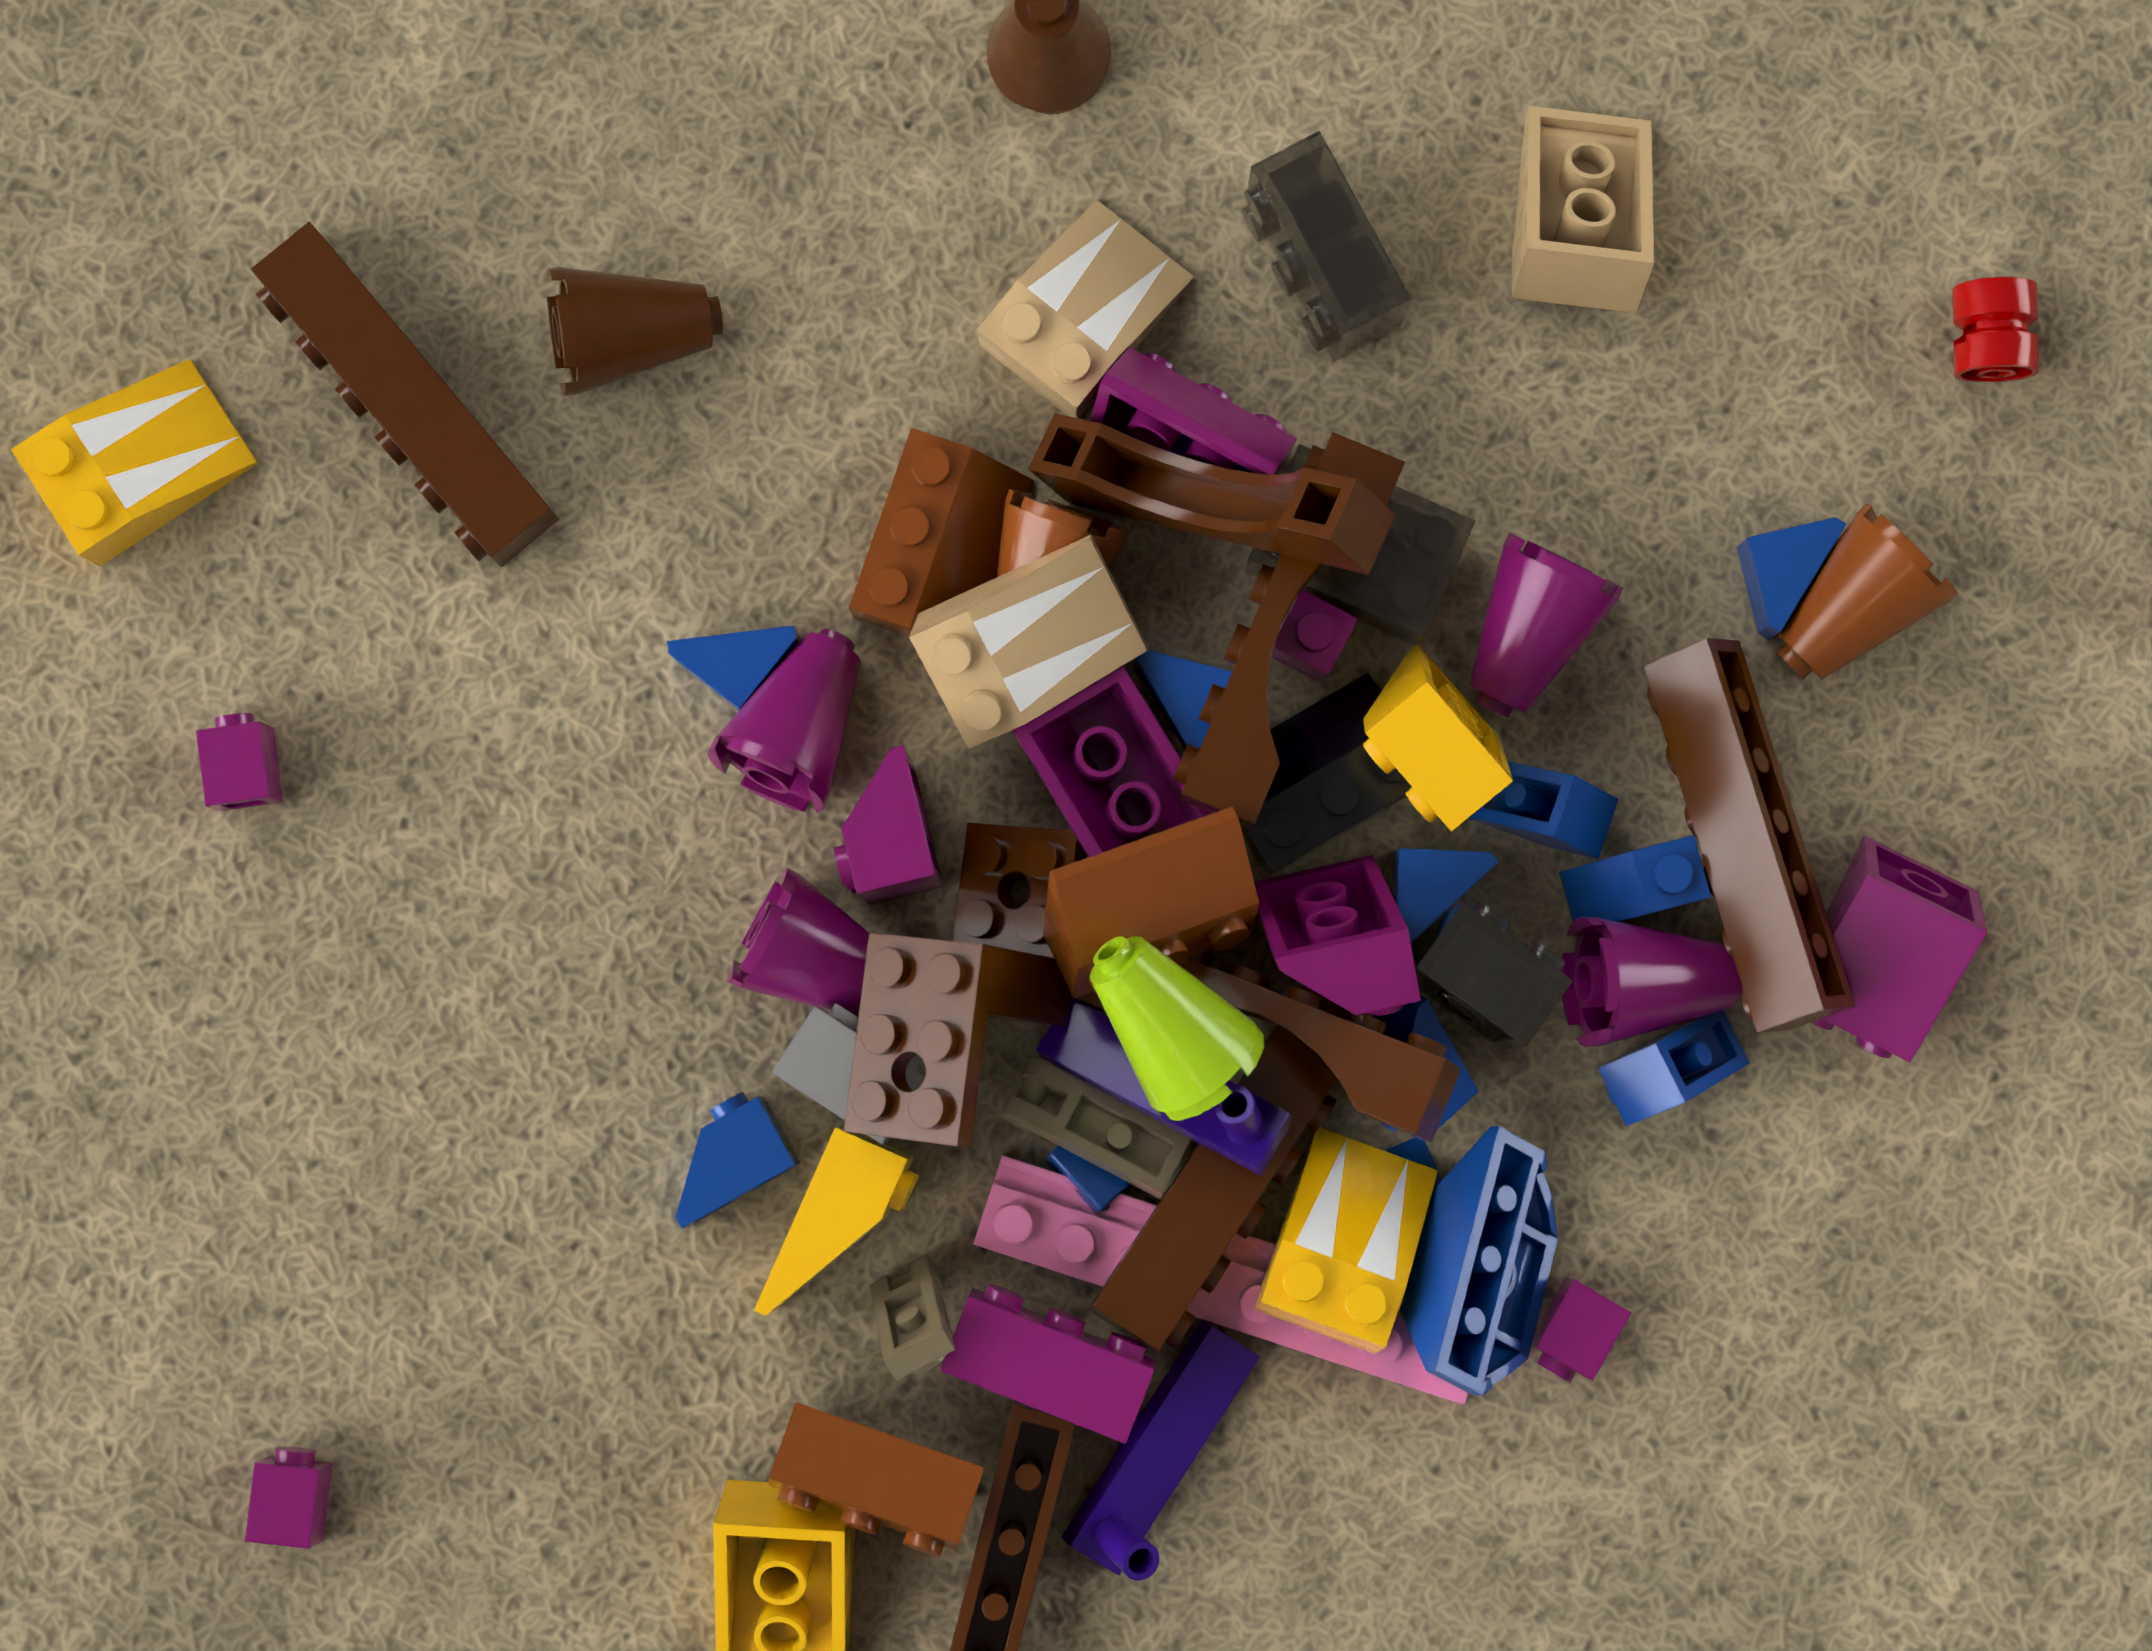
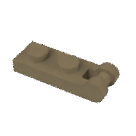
[1000,1057,1191,1199]
[870,1254,955,1382]

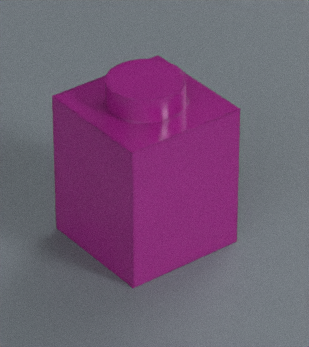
[1271,590,1358,685]
[196,713,283,811]
[1532,1276,1631,1383]
[245,1447,333,1549]

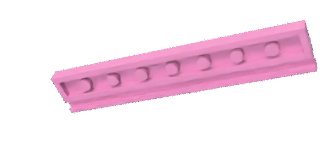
[973,1155,1468,1405]

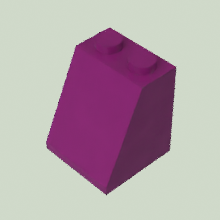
[1811,836,1987,1062]

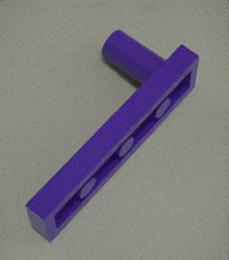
[1036,996,1294,1176]
[1061,1319,1260,1581]

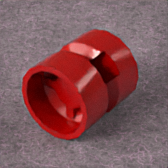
[1952,277,2039,382]

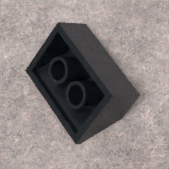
[1240,673,1412,878]

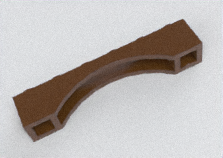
[1028,413,1395,575]
[1173,432,1405,829]
[1070,951,1461,1142]

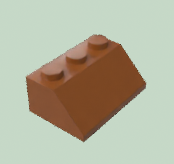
[849,428,1034,637]
[1043,806,1259,999]
[768,1402,985,1556]

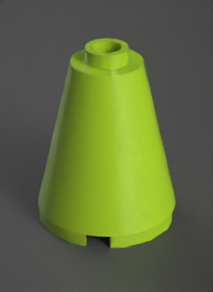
[1090,936,1264,1121]

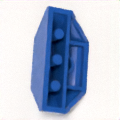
[1400,1125,1558,1396]

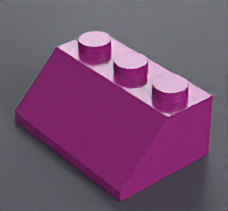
[1090,347,1297,474]
[1012,666,1212,857]
[834,745,943,905]
[1254,855,1421,1016]
[940,1284,1155,1444]

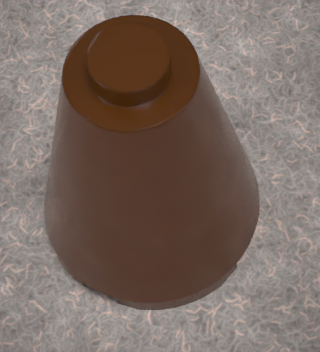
[987,0,1111,115]
[546,267,723,396]

